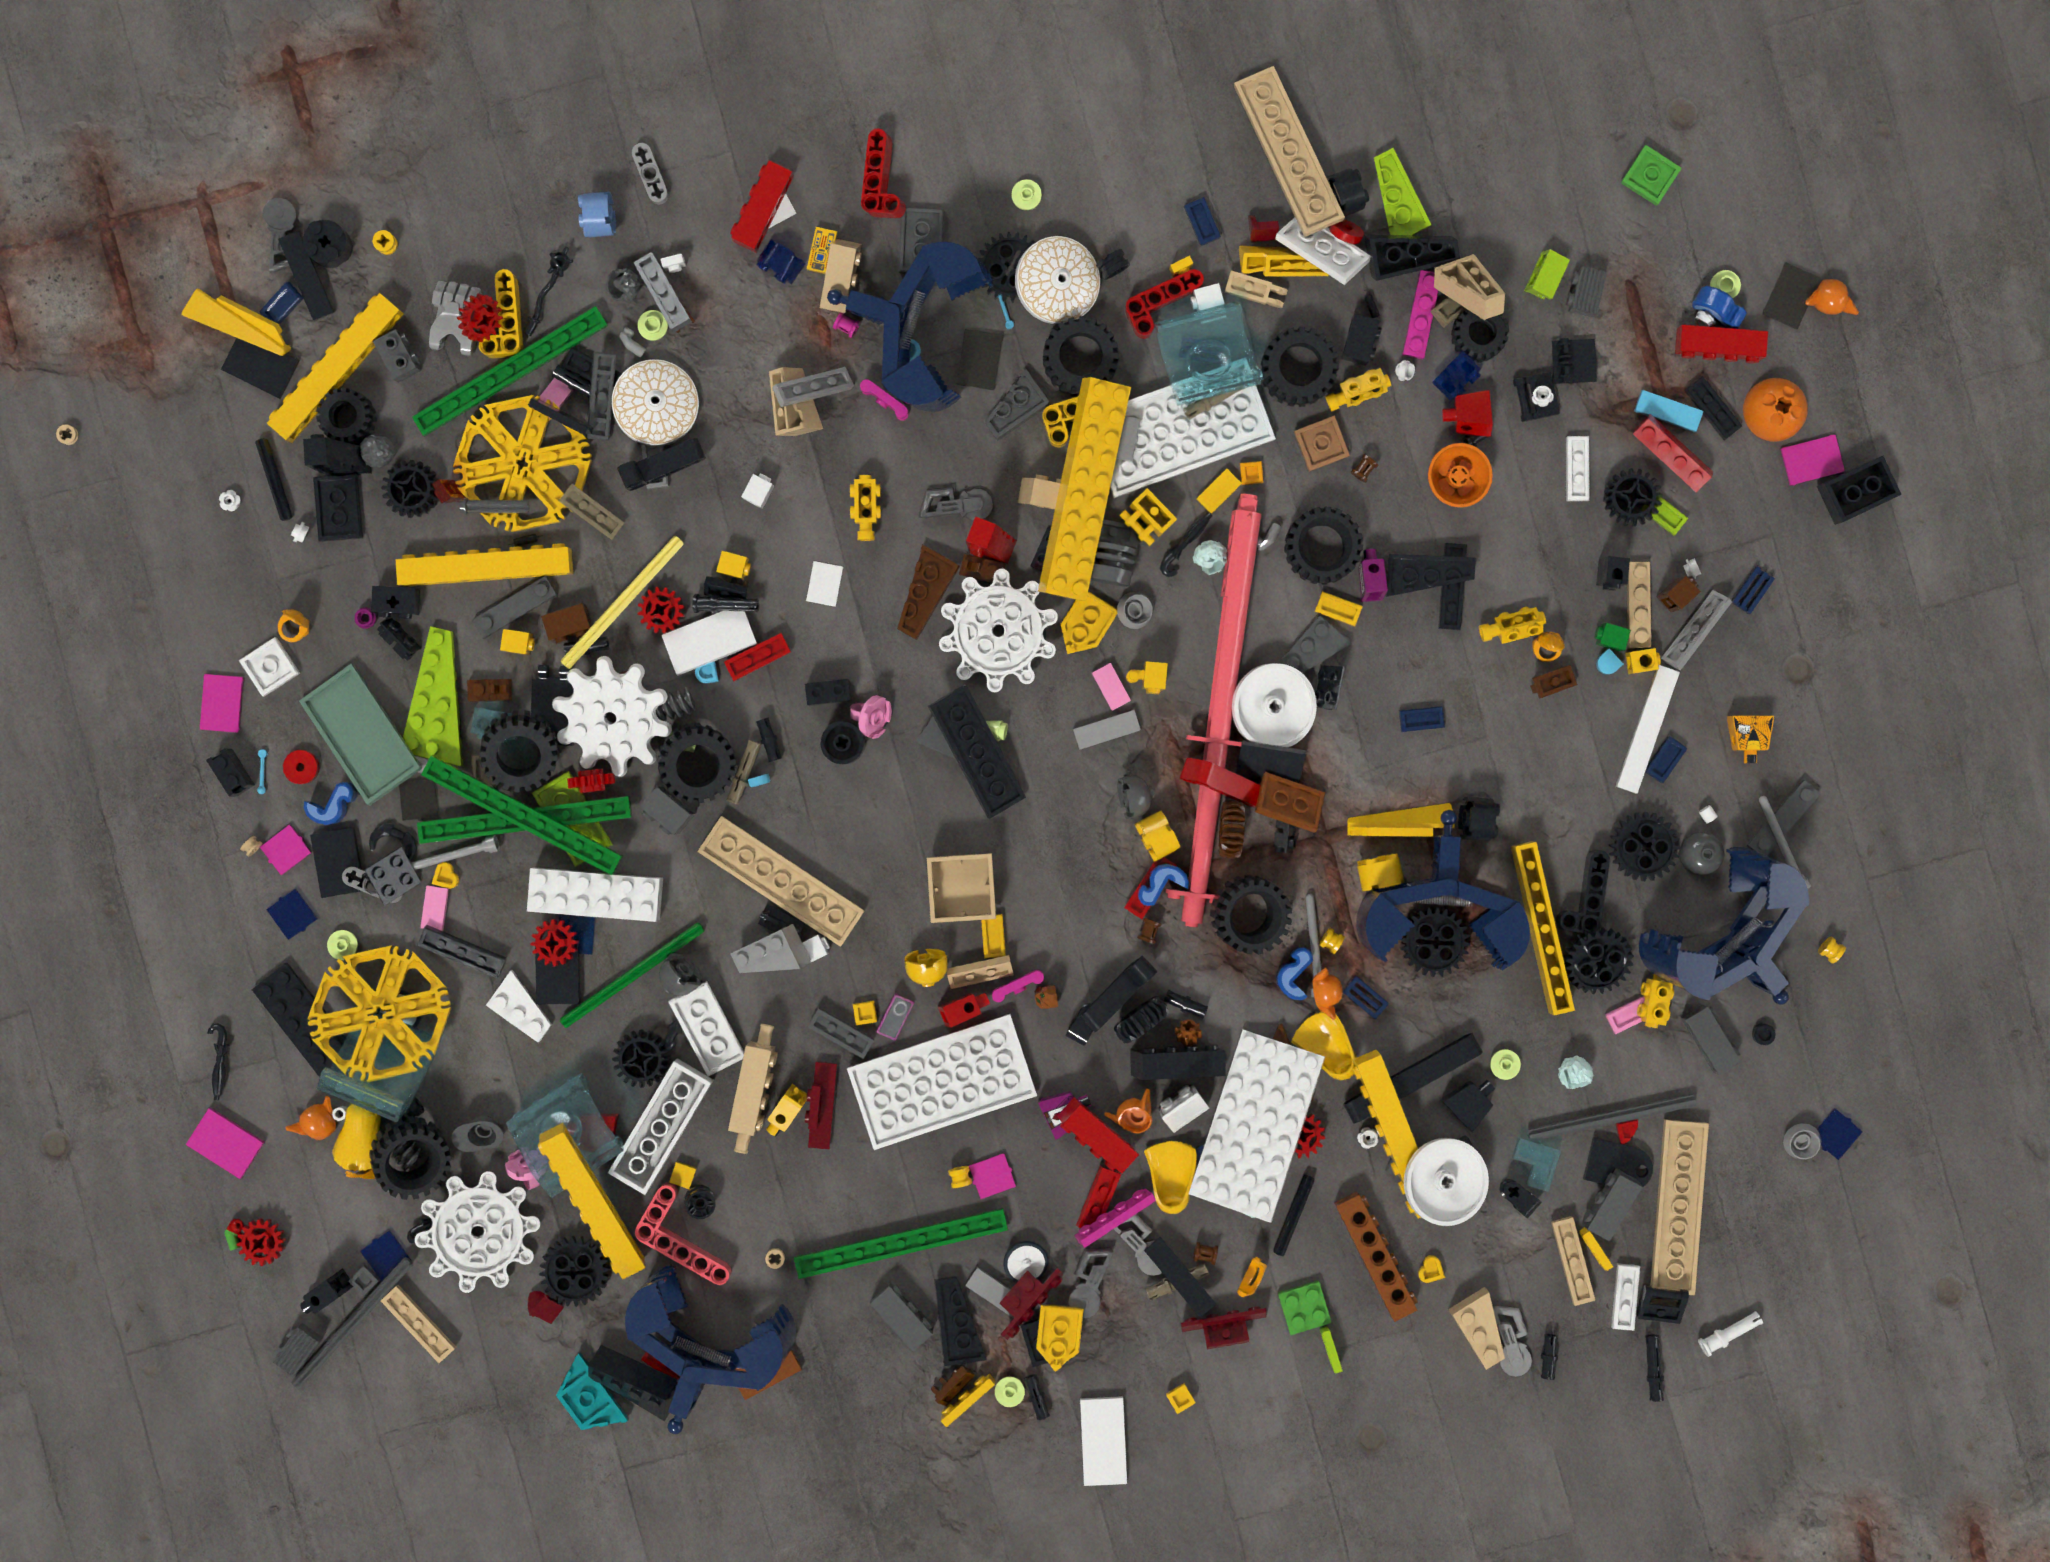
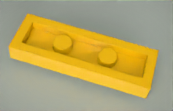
[941,1373,995,1427]

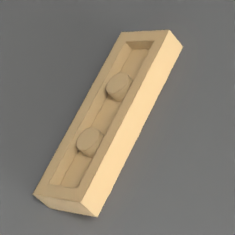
[947,955,1014,989]

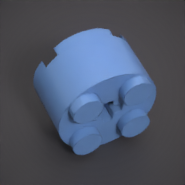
[578,192,616,238]

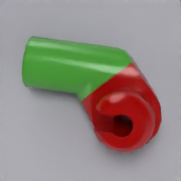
[224,1219,244,1251]

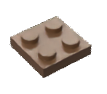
[1294,416,1350,472]

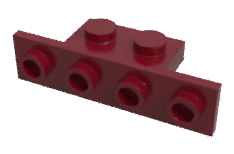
[805,1062,837,1149]
[999,1268,1064,1340]
[1181,1306,1266,1350]

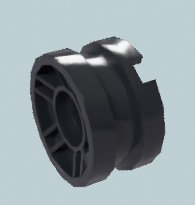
[1096,249,1130,280]
[684,1185,716,1219]

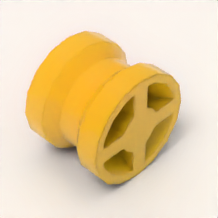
[372,230,398,255]
[1319,927,1345,954]
[1818,936,1846,964]
[948,1166,972,1188]

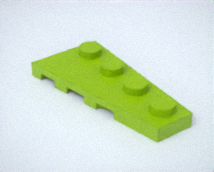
[1374,148,1431,235]

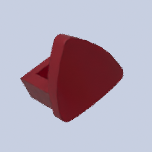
[1248,215,1279,242]
[528,1291,564,1324]

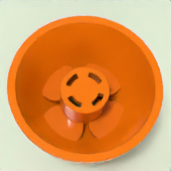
[1743,378,1808,442]
[1428,443,1493,508]

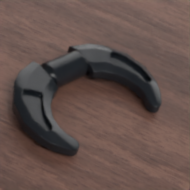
[369,824,416,862]

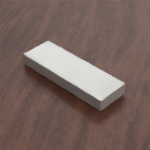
[1566,436,1589,501]
[1611,1263,1640,1331]

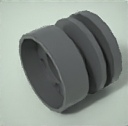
[1091,541,1137,587]

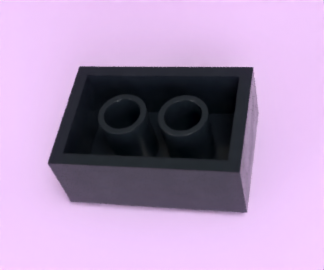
[1817,456,1902,525]

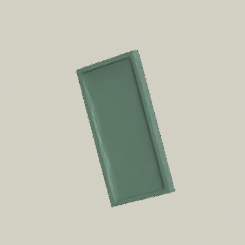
[299,664,422,806]

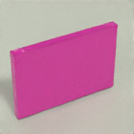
[1780,435,1845,486]
[199,674,244,733]

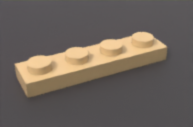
[1627,562,1651,648]
[1551,1216,1595,1306]
[381,1285,456,1363]

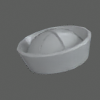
[1117,592,1153,629]
[1783,1123,1821,1160]

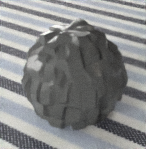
[606,268,640,302]
[360,434,396,468]

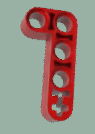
[861,128,906,218]
[1125,269,1204,339]
[1180,758,1261,808]

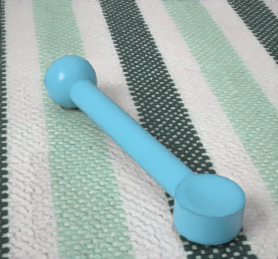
[998,295,1014,329]
[257,749,268,794]

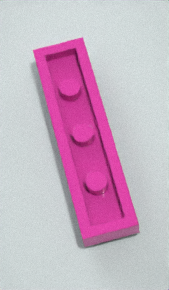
[1402,270,1438,360]
[1074,1188,1156,1248]

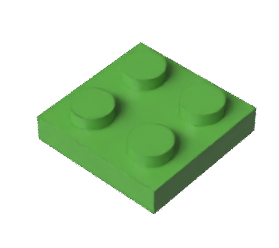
[1621,145,1682,206]
[1278,1280,1332,1335]

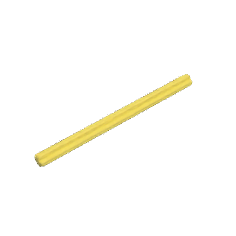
[561,536,683,669]

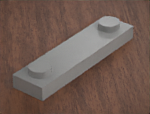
[772,367,854,407]
[1661,590,1732,671]

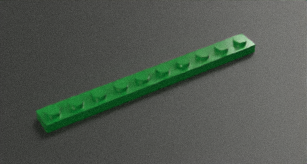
[412,306,608,436]
[421,756,623,875]
[417,796,633,844]
[794,1208,1008,1279]

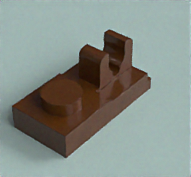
[959,554,1006,583]
[1530,665,1577,699]
[467,679,512,702]
[931,1366,975,1406]

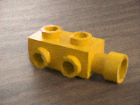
[1325,368,1391,412]
[850,475,881,541]
[1479,607,1546,644]
[1637,974,1674,1028]

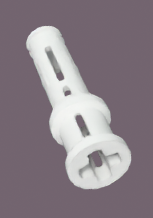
[1698,1311,1763,1357]

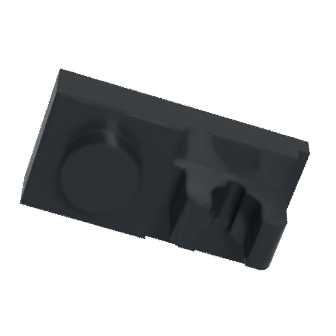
[704,576,748,599]

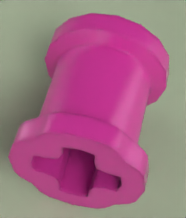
[833,312,861,338]

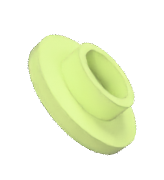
[1012,180,1042,210]
[1710,270,1741,298]
[638,310,668,341]
[327,930,358,960]
[1490,1049,1521,1080]
[995,1376,1025,1407]

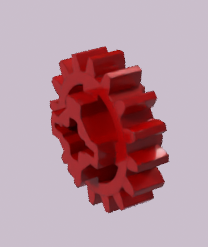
[457,293,503,342]
[637,587,685,634]
[567,769,615,793]
[530,919,579,967]
[1294,1113,1325,1159]
[237,1218,286,1266]

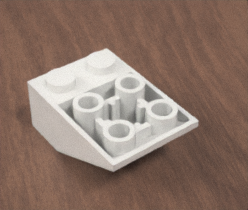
[1158,1085,1209,1133]

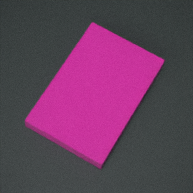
[185,1108,265,1179]

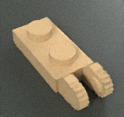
[1224,271,1288,308]

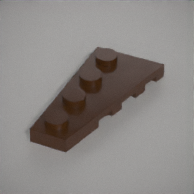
[897,544,960,640]

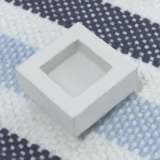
[661,254,686,273]

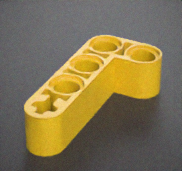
[479,269,524,358]
[1042,396,1079,448]

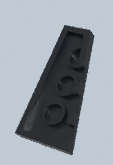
[1386,554,1476,597]
[934,1276,987,1366]

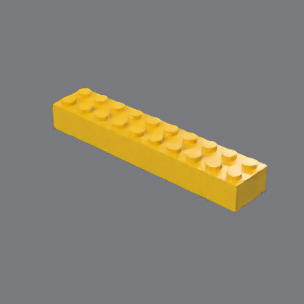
[1038,377,1131,601]

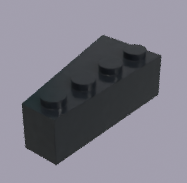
[1364,234,1460,281]

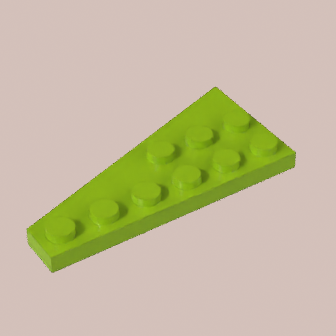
[403,626,464,767]

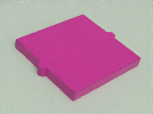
[260,824,312,875]
[969,1153,1016,1199]

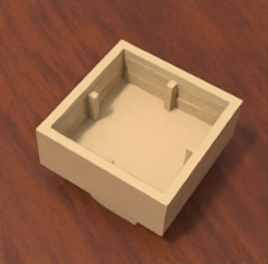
[927,853,996,923]

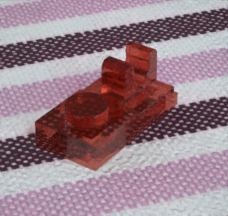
[432,479,466,503]

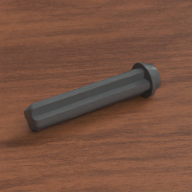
[459,498,530,515]

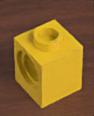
[716,551,751,580]
[500,629,535,655]
[1625,648,1661,674]

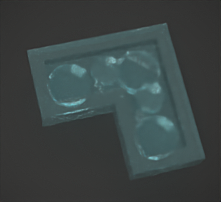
[1512,1137,1561,1192]

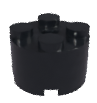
[1326,168,1370,217]
[303,220,353,268]
[820,721,865,765]
[1458,797,1500,841]

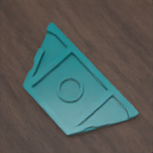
[556,1352,629,1430]

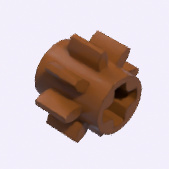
[1175,1019,1202,1046]

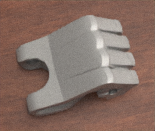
[429,281,484,357]

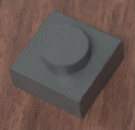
[349,1264,381,1296]

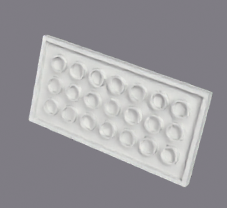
[1110,358,1276,498]
[847,1014,1037,1150]
[1189,1030,1325,1223]

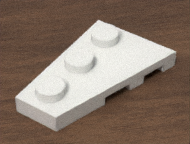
[486,970,552,1043]

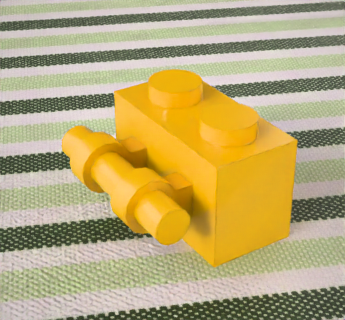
[1120,488,1177,546]
[1126,661,1168,694]

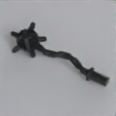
[523,247,573,336]

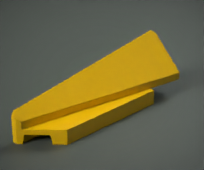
[1239,246,1329,276]
[181,288,291,356]
[1347,803,1455,837]

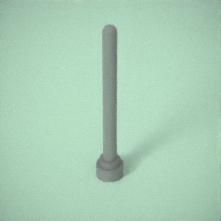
[1759,796,1811,888]
[411,835,500,870]
[1306,894,1321,997]

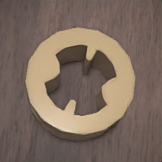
[56,425,78,445]
[240,836,262,857]
[765,1248,785,1269]

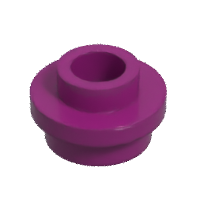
[354,607,377,629]

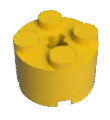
[1134,810,1180,862]
[1357,853,1405,891]

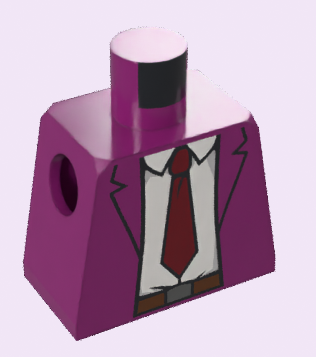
[1359,549,1388,602]
[1038,1091,1092,1140]

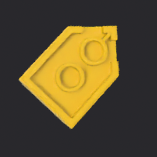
[1060,591,1117,654]
[1036,1304,1084,1372]

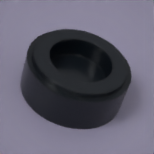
[1752,1023,1776,1045]

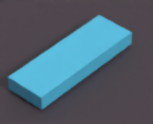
[1634,390,1703,432]

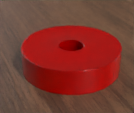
[1329,219,1364,244]
[283,750,320,784]

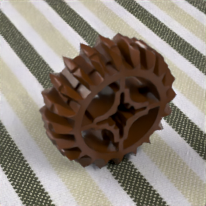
[1218,800,1245,859]

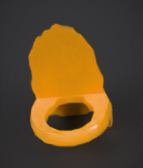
[278,609,309,642]
[1532,632,1565,662]

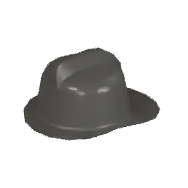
[451,1116,504,1152]

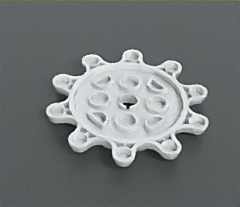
[939,569,1058,692]
[552,656,672,777]
[415,1171,540,1293]

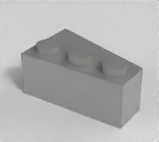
[730,924,812,973]

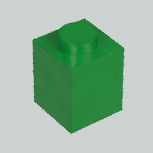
[1594,623,1631,652]

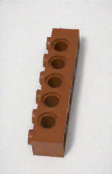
[1334,1191,1418,1322]

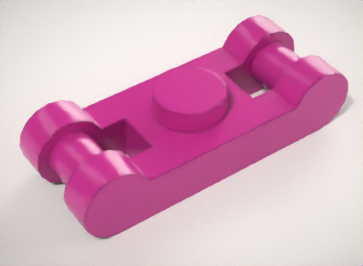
[860,379,909,421]
[992,970,1044,1002]

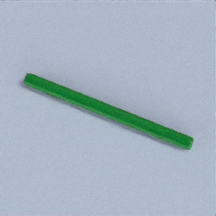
[560,922,705,1028]

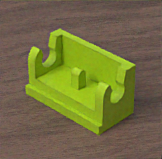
[1524,249,1570,299]

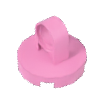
[850,695,892,739]
[505,1147,549,1190]

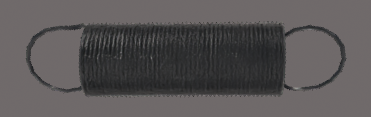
[1364,290,1381,322]
[509,534,543,547]

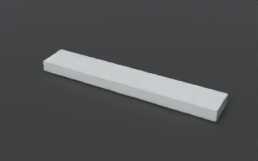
[1615,665,1680,794]

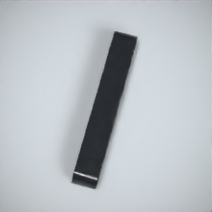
[1343,1033,1483,1124]

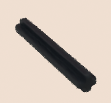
[255,438,293,521]
[1273,1174,1315,1256]

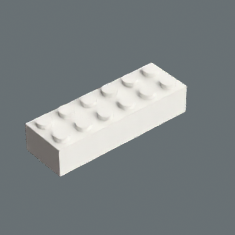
[527,867,663,922]
[608,1058,714,1195]

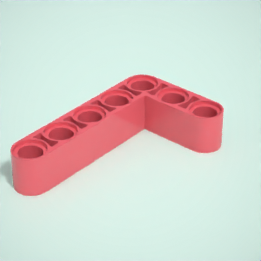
[635,1182,732,1285]

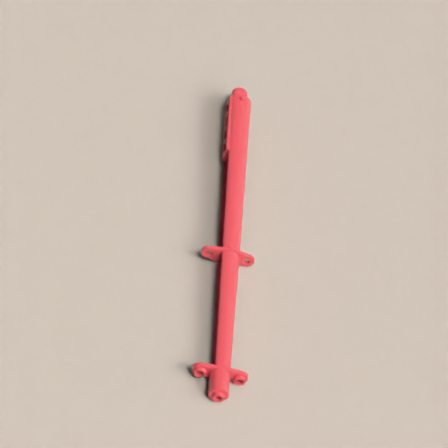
[1166,494,1262,927]

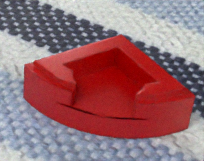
[1615,1119,1638,1144]

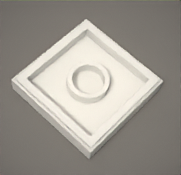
[239,637,300,697]

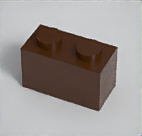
[1656,576,1701,612]
[541,603,592,644]

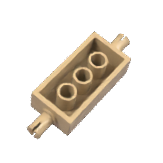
[728,1024,778,1154]

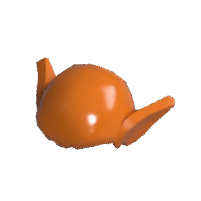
[1805,279,1859,315]
[1313,967,1343,1020]
[1104,1088,1152,1134]
[285,1096,336,1140]

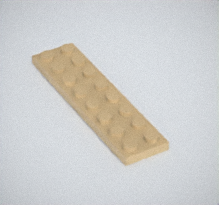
[1234,66,1345,237]
[697,816,865,947]
[1651,1119,1709,1295]

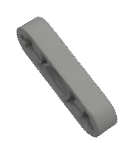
[632,143,669,205]
[342,867,403,903]

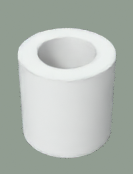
[1699,805,1718,824]
[332,1106,347,1121]

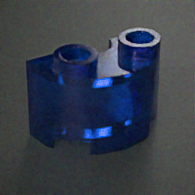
[756,239,806,285]
[1432,351,1481,400]

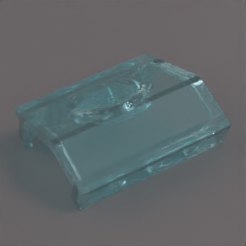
[1154,302,1264,406]
[317,1011,437,1122]
[506,1073,624,1198]

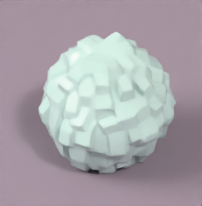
[1193,540,1227,575]
[1558,1056,1594,1089]

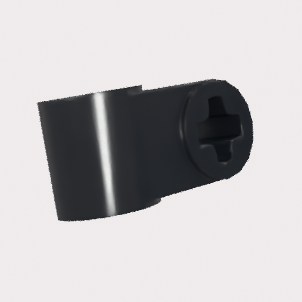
[1065,1003,1093,1046]
[1499,1179,1542,1219]

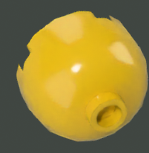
[905,949,947,987]

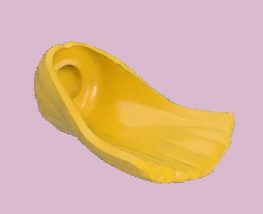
[1292,1011,1357,1080]
[332,1098,381,1171]
[1144,1141,1197,1214]

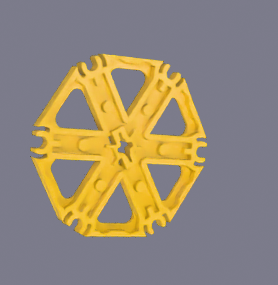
[453,395,592,532]
[308,945,451,1083]

